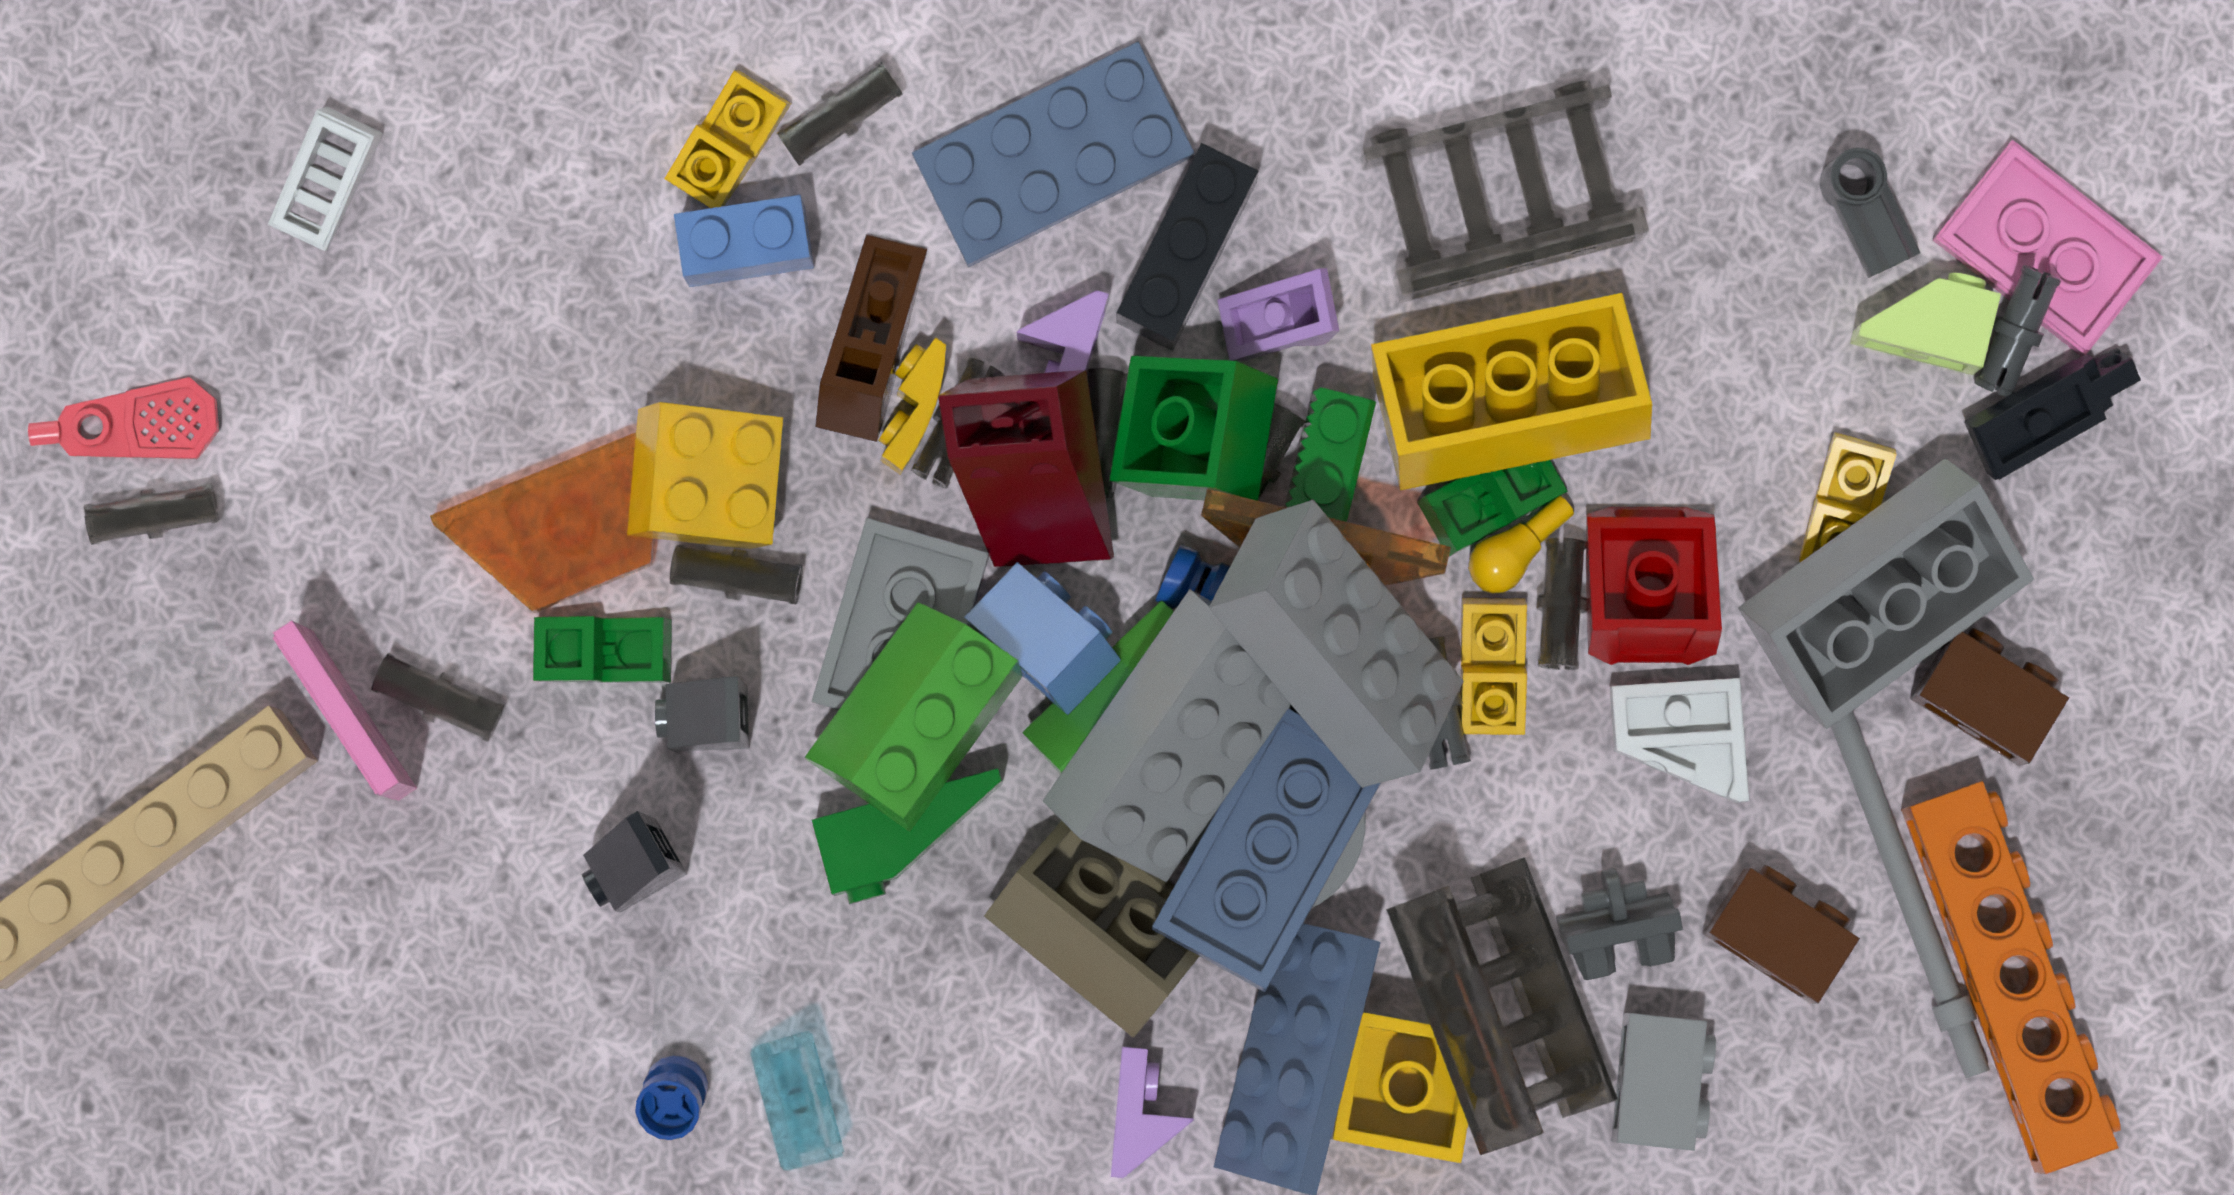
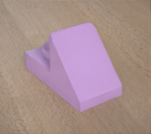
[1217,268,1340,361]
[1017,290,1109,373]
[1111,1047,1194,1178]

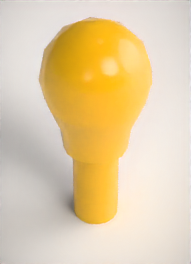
[1468,496,1574,594]

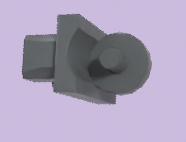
[1556,868,1683,980]

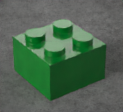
[1110,356,1278,504]

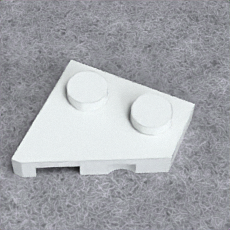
[1610,678,1749,803]

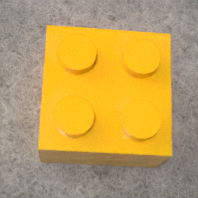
[627,402,783,549]
[1331,1012,1484,1163]

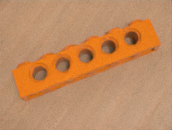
[1901,781,2121,1174]

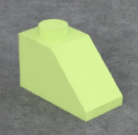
[1850,273,2001,375]

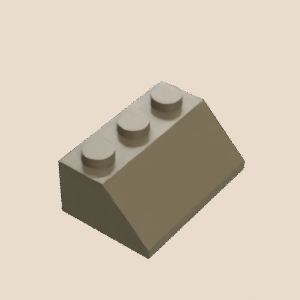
[984,820,1200,1038]

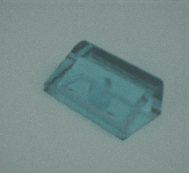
[750,1031,844,1171]

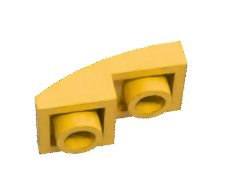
[664,70,792,208]
[878,337,946,475]
[1799,432,1897,562]
[1460,598,1527,735]

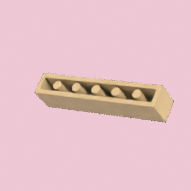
[0,705,318,989]

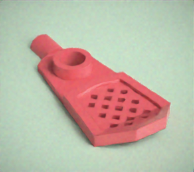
[28,377,219,459]

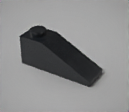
[581,811,687,912]

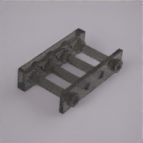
[1360,80,1649,304]
[1386,857,1618,1155]

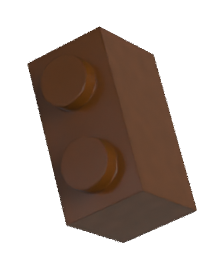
[1910,628,2070,766]
[1702,865,1860,1004]

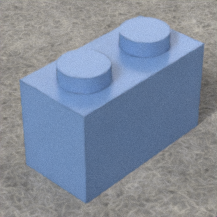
[674,195,814,287]
[964,562,1121,715]

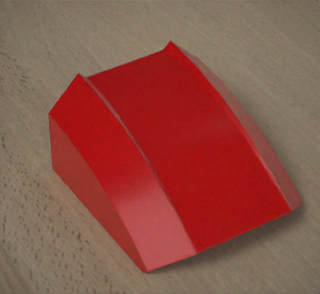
[1586,507,1722,665]

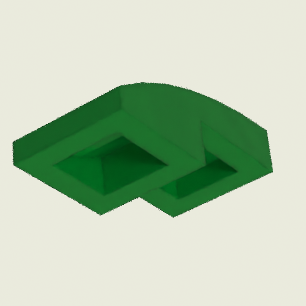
[1417,460,1568,557]
[533,616,672,683]

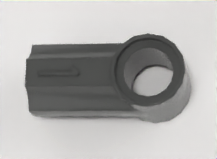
[1820,147,1920,278]

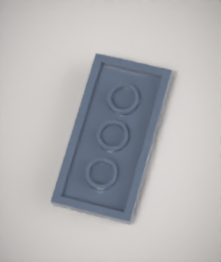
[912,42,1195,268]
[1152,709,1381,992]
[1213,923,1381,1195]

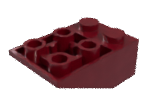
[938,370,1114,567]

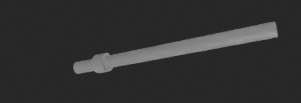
[1831,711,1990,1078]

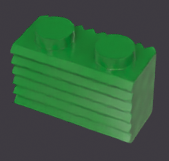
[1284,387,1376,532]

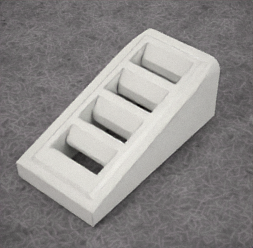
[268,107,383,251]

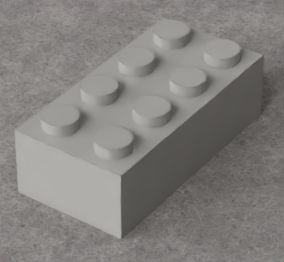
[1738,459,2035,729]
[1208,500,1463,788]
[1042,589,1291,882]

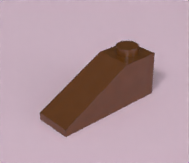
[815,235,927,442]

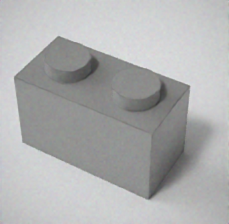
[1611,1013,1716,1151]

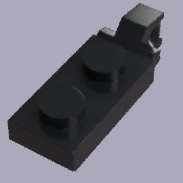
[1964,348,2141,480]

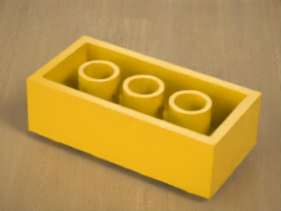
[1371,293,1652,491]

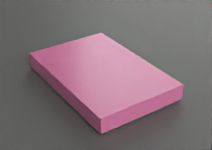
[1933,140,2163,357]
[273,620,417,801]

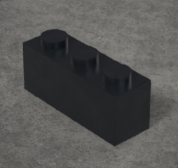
[1116,143,1259,351]

